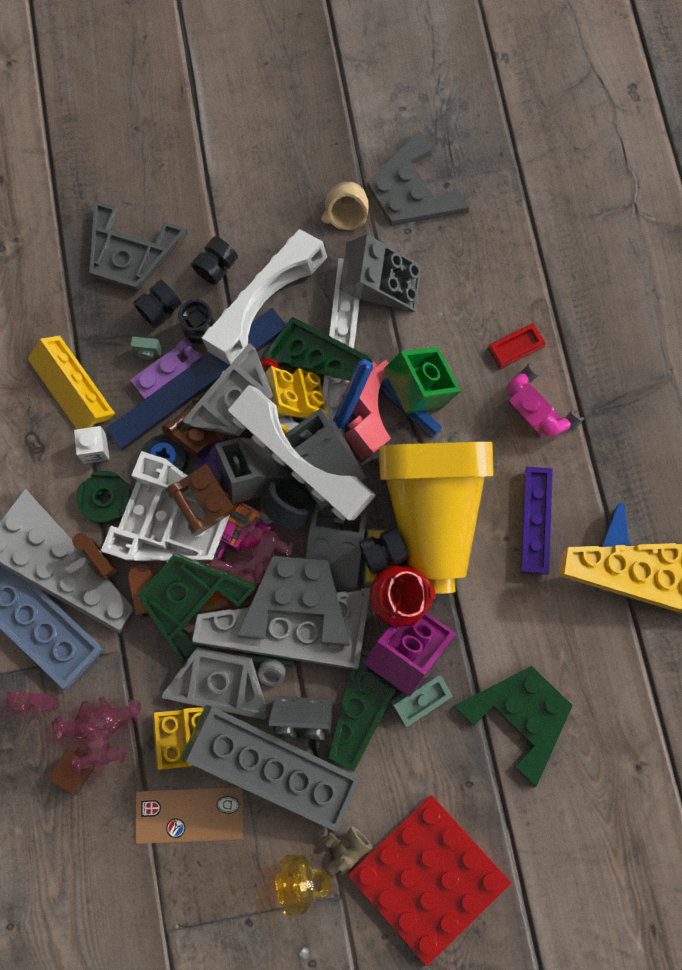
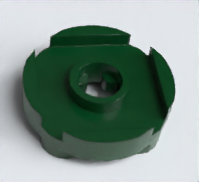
[76,471,131,525]

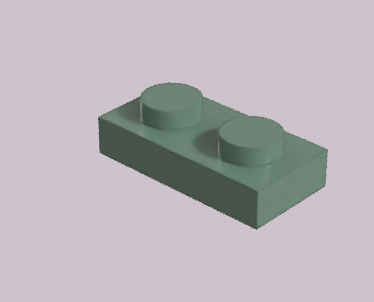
[390,671,453,727]

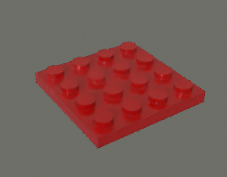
[348,795,511,966]

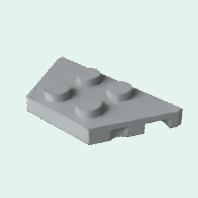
[182,343,273,437]
[162,647,268,720]

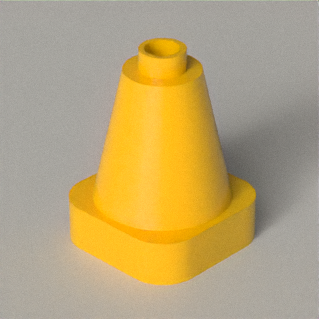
[379,442,493,594]

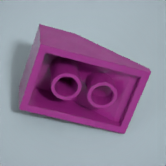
[364,612,456,697]

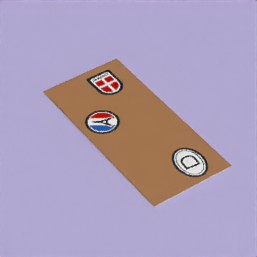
[136,787,243,844]

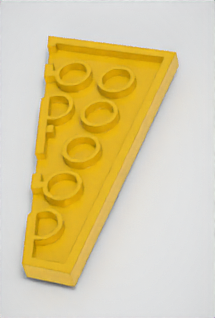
[559,543,682,613]

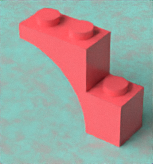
[340,360,391,460]

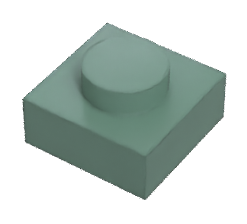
[131,337,162,360]

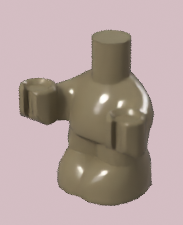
[323,827,372,875]

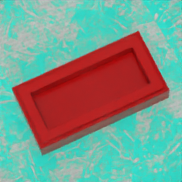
[488,323,546,369]

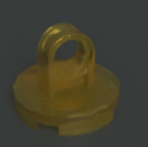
[276,855,332,916]

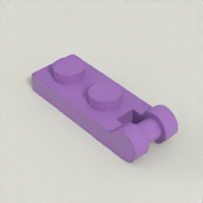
[130,338,203,400]

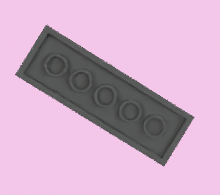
[180,704,361,832]

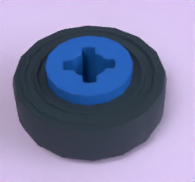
[141,434,188,472]

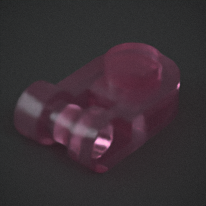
[6,691,60,711]

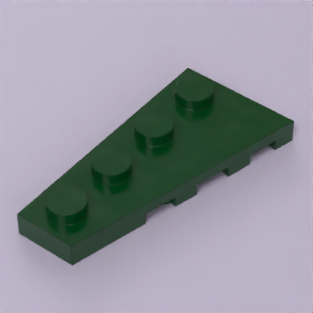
[263,317,372,381]
[329,648,397,772]

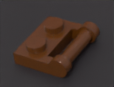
[162,395,225,459]
[165,464,236,536]
[72,533,119,580]

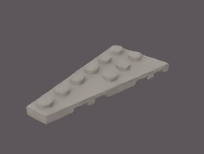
[0,489,134,634]
[192,588,370,670]

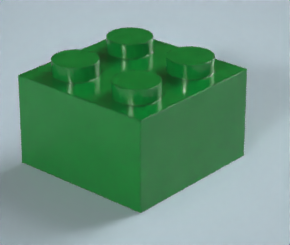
[384,347,461,414]

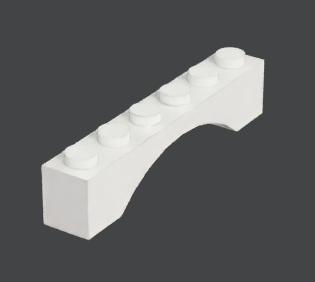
[202,229,327,365]
[228,385,376,520]

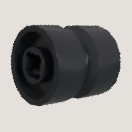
[191,236,239,285]
[133,279,182,328]
[178,299,215,344]
[359,527,408,575]

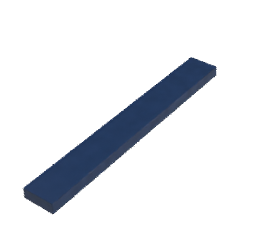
[106,308,286,450]

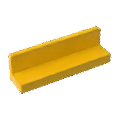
[28,336,115,429]

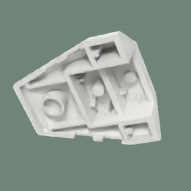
[101,451,230,561]

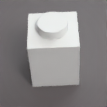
[74,426,110,464]

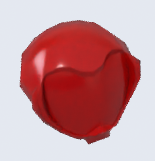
[369,565,436,627]

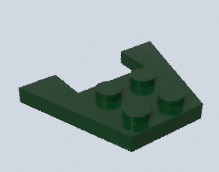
[138,552,256,666]
[453,666,573,787]

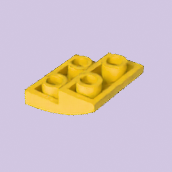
[265,366,328,418]
[152,707,204,770]

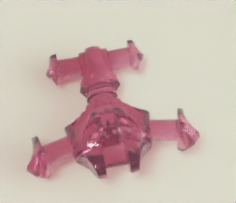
[205,521,293,602]
[51,697,142,774]

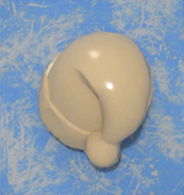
[321,182,369,230]

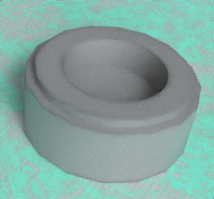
[257,659,286,686]

